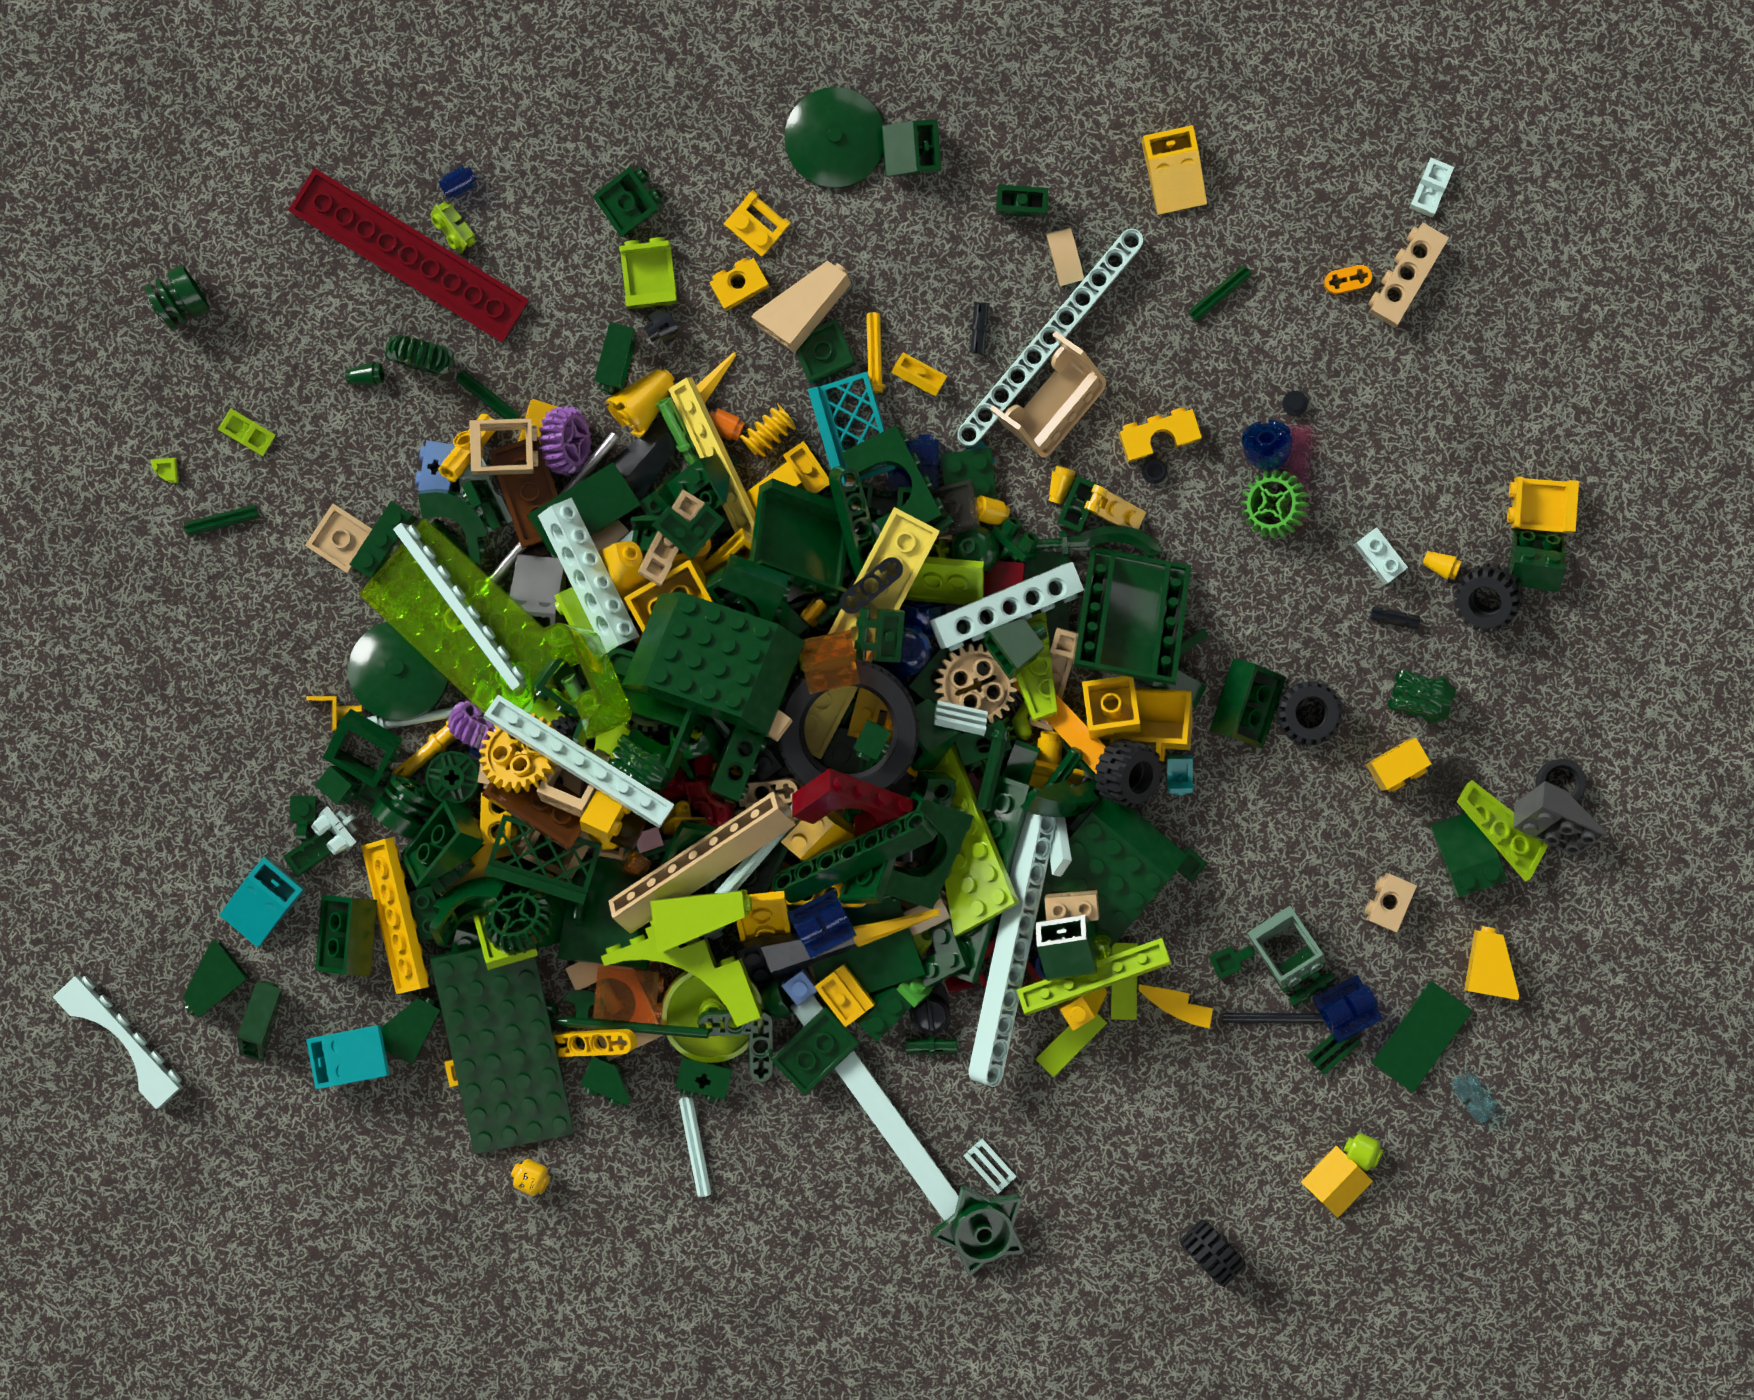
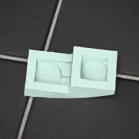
[1409,158,1454,218]

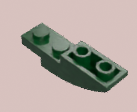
[1020,778,1100,817]

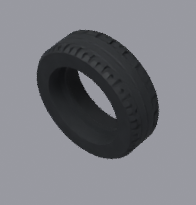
[778,659,919,790]

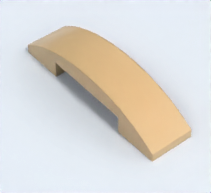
[638,490,704,586]
[1029,628,1076,731]

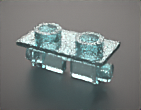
[1451,1070,1497,1124]

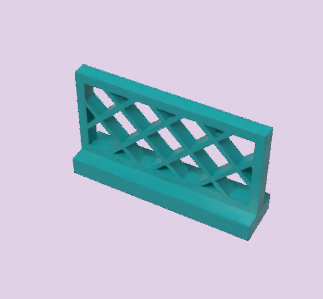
[808,372,897,484]

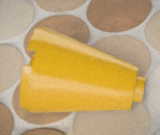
[605,369,675,438]

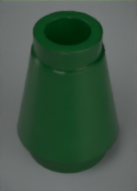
[345,361,385,386]

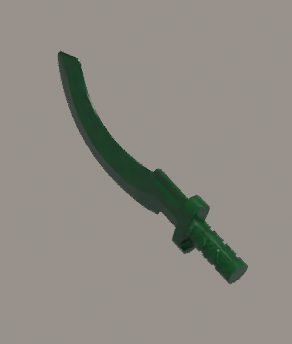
[1036,526,1163,558]

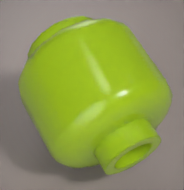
[1343,1133,1384,1171]

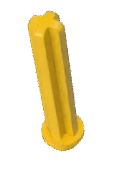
[865,312,886,394]

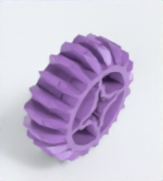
[538,406,593,475]
[447,701,496,750]

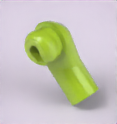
[1012,701,1031,741]

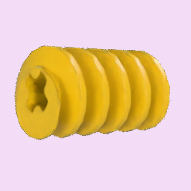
[739,403,796,457]

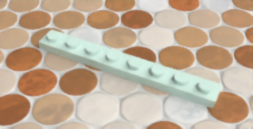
[393,523,528,692]
[483,695,674,828]

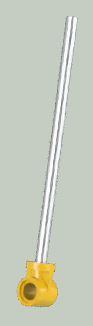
[445,432,619,632]

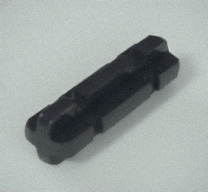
[1370,607,1420,629]

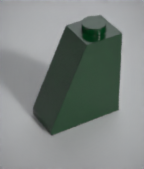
[1001,740,1040,784]
[182,939,250,1018]
[237,982,282,1061]
[381,995,442,1064]

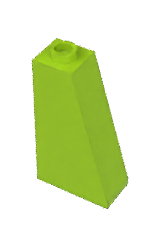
[650,890,753,953]

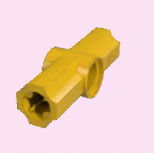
[438,414,495,482]

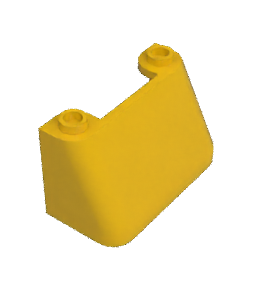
[598,538,711,601]

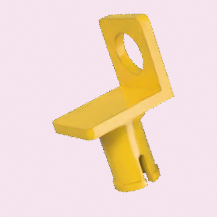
[306,696,362,731]

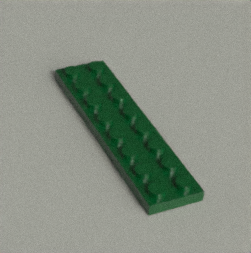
[934,775,1034,983]

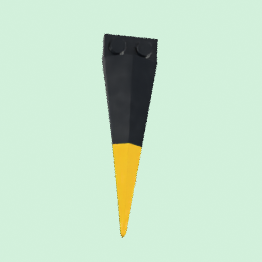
[605,352,736,524]
[735,909,940,983]

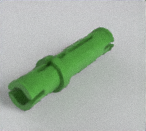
[656,397,700,466]

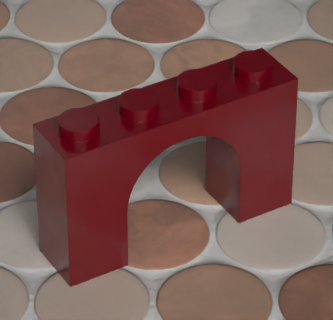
[792,768,913,838]

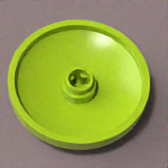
[661,963,764,1063]

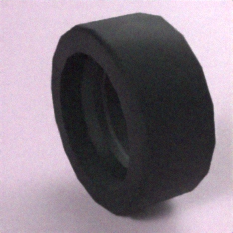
[1535,759,1586,802]

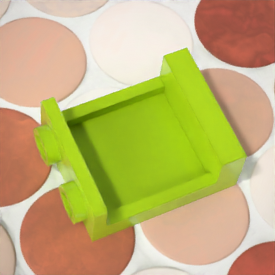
[619,237,678,310]

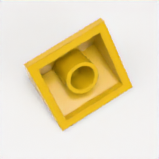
[1301,1146,1373,1218]

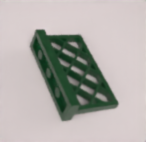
[485,814,602,905]

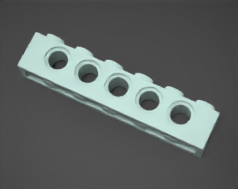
[538,498,639,654]
[929,562,1084,651]

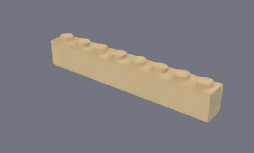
[609,791,796,934]

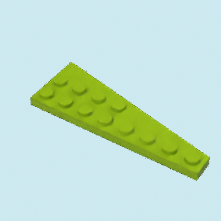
[926,743,1019,936]

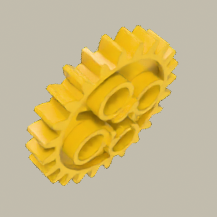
[479,713,557,793]

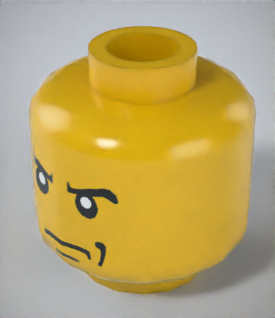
[511,1159,551,1197]

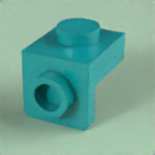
[1166,755,1194,796]

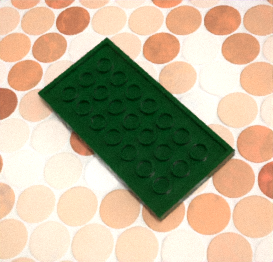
[430,947,575,1154]

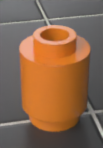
[710,408,745,441]

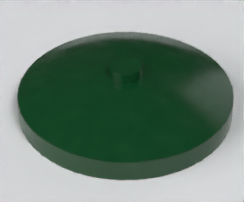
[784,87,884,189]
[348,620,451,721]

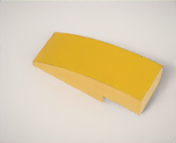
[1137,984,1213,1029]

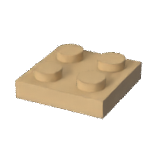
[305,504,372,574]

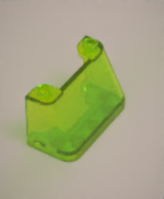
[542,623,632,740]

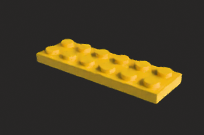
[361,837,429,994]

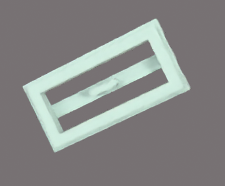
[934,701,988,736]
[963,1138,1017,1194]

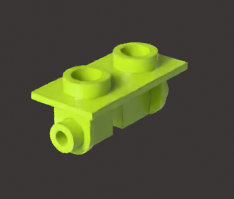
[430,201,477,255]

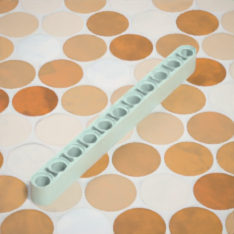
[957,229,1143,448]
[969,812,1056,1087]
[790,994,959,1221]

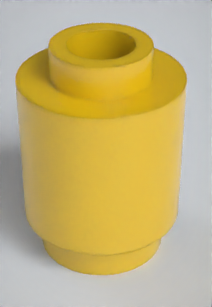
[970,496,1010,526]
[1037,731,1063,765]

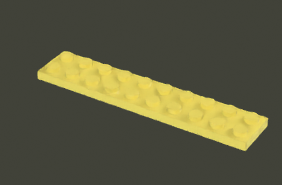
[804,507,940,759]

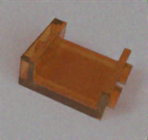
[801,630,860,694]
[593,967,664,1023]

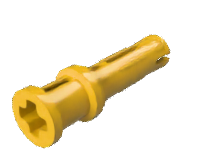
[393,720,456,778]

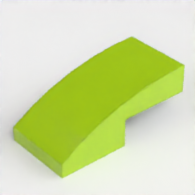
[217,408,276,456]

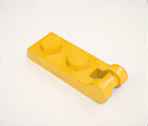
[1084,484,1146,530]

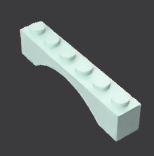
[53,975,183,1109]

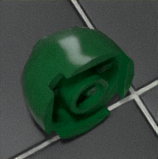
[949,525,1001,574]

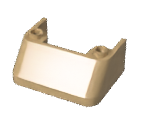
[990,331,1106,457]

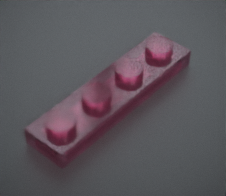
[1282,424,1312,527]

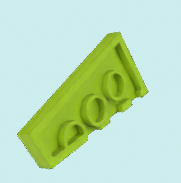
[1015,612,1057,722]
[1457,780,1548,882]

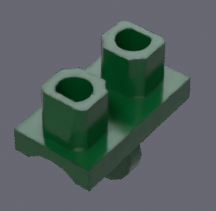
[991,517,1039,562]

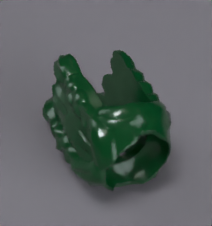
[1387,670,1456,725]
[669,715,724,780]
[609,728,680,792]

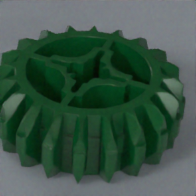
[385,334,454,375]
[484,889,554,956]

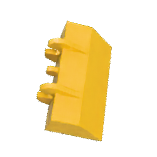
[1086,687,1192,762]

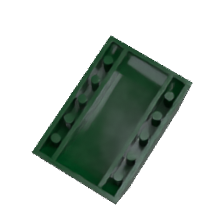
[1072,546,1191,685]
[622,592,805,736]
[1035,797,1188,961]

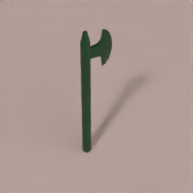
[556,990,709,1039]

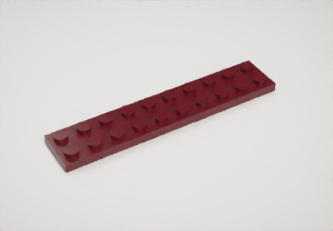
[288,168,530,343]

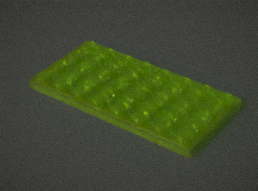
[358,519,572,713]

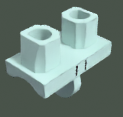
[311,806,357,855]

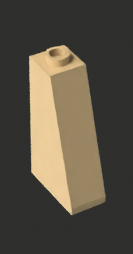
[751,261,851,353]

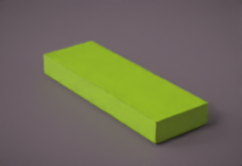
[1111,943,1138,1020]
[1035,1013,1107,1077]

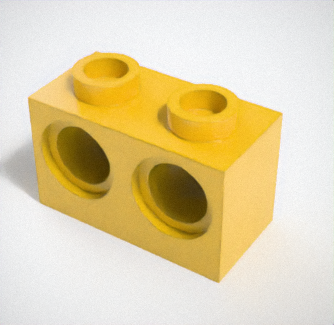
[480,793,518,845]

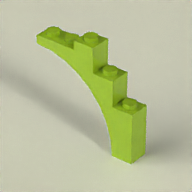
[601,920,763,1027]

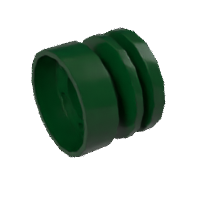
[144,264,210,332]
[425,751,483,805]
[371,774,439,839]

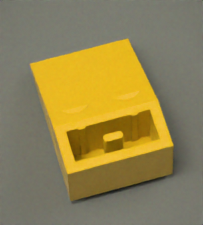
[1141,125,1207,215]

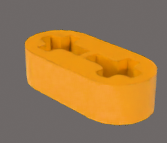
[1324,265,1372,294]

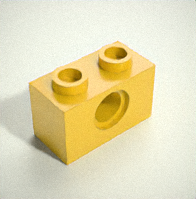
[709,257,769,312]

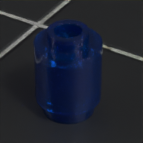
[438,165,477,199]

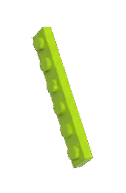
[1017,938,1172,1016]

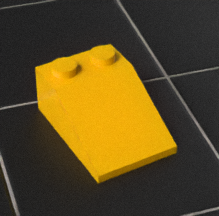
[781,811,855,861]

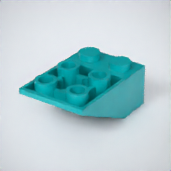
[219,857,307,948]
[306,1025,390,1089]

